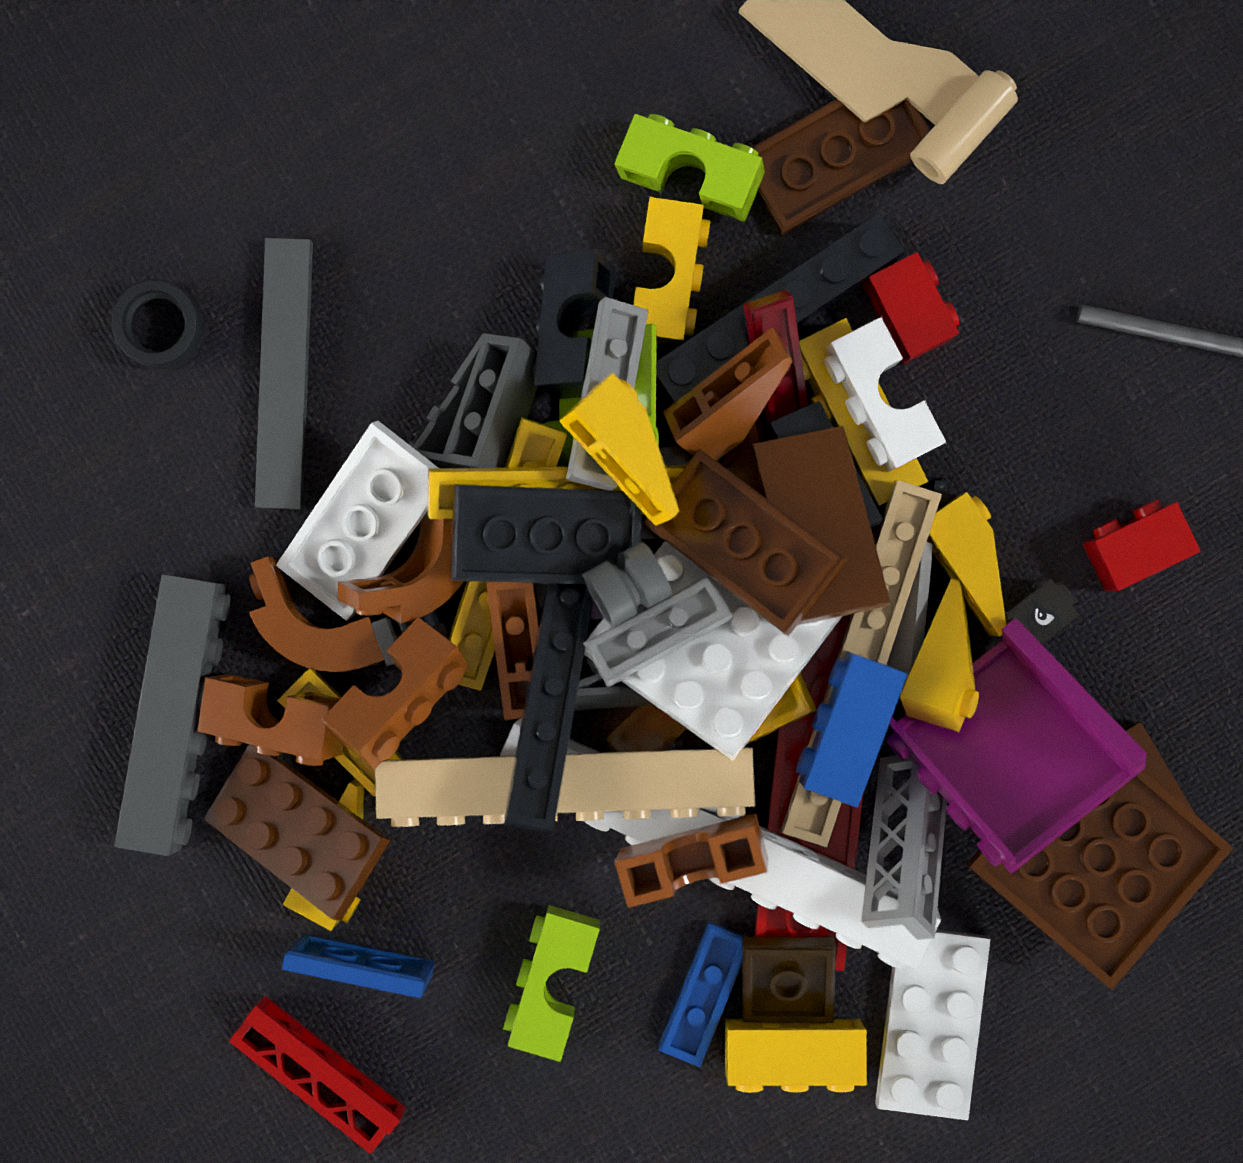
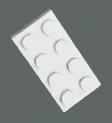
[276,421,439,621]
[875,929,990,1120]

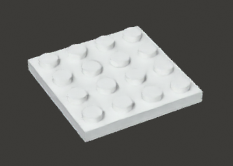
[584,541,842,761]

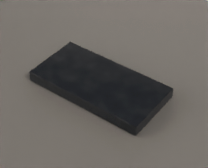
[450,484,642,584]

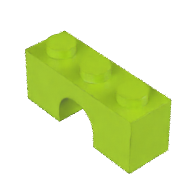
[615,114,765,222]
[503,905,600,1062]

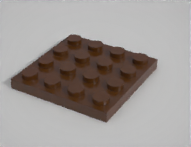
[966,770,1233,990]

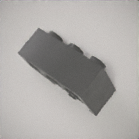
[409,333,538,469]

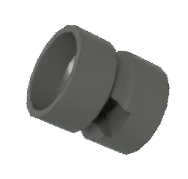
[583,541,672,628]

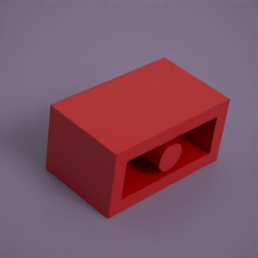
[862,252,959,365]
[1082,499,1201,592]

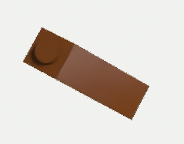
[663,327,793,461]
[486,582,541,720]

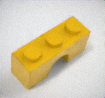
[633,197,710,347]

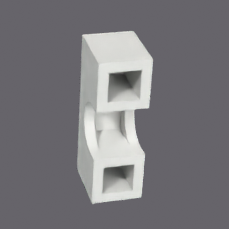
[824,317,946,472]

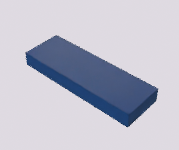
[658,921,747,1067]

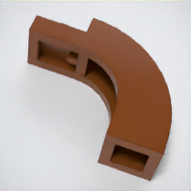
[338,511,464,623]
[249,556,385,672]

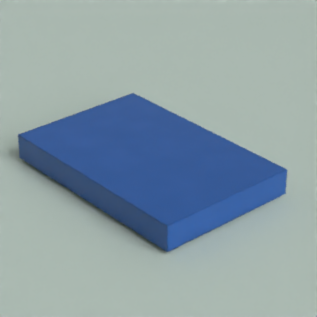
[282,934,435,998]

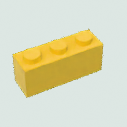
[725,1019,867,1093]

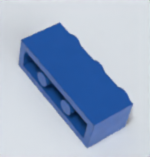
[796,651,907,808]

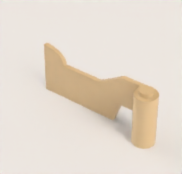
[739,0,1018,184]

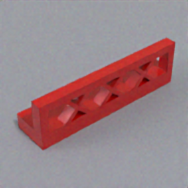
[229,995,406,1154]

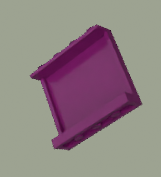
[886,618,1147,874]

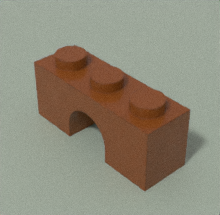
[321,617,469,769]
[197,673,343,766]
[615,813,769,908]

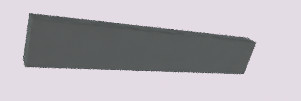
[255,238,313,510]

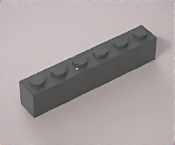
[114,574,231,856]

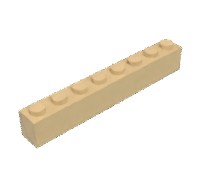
[375,747,755,827]

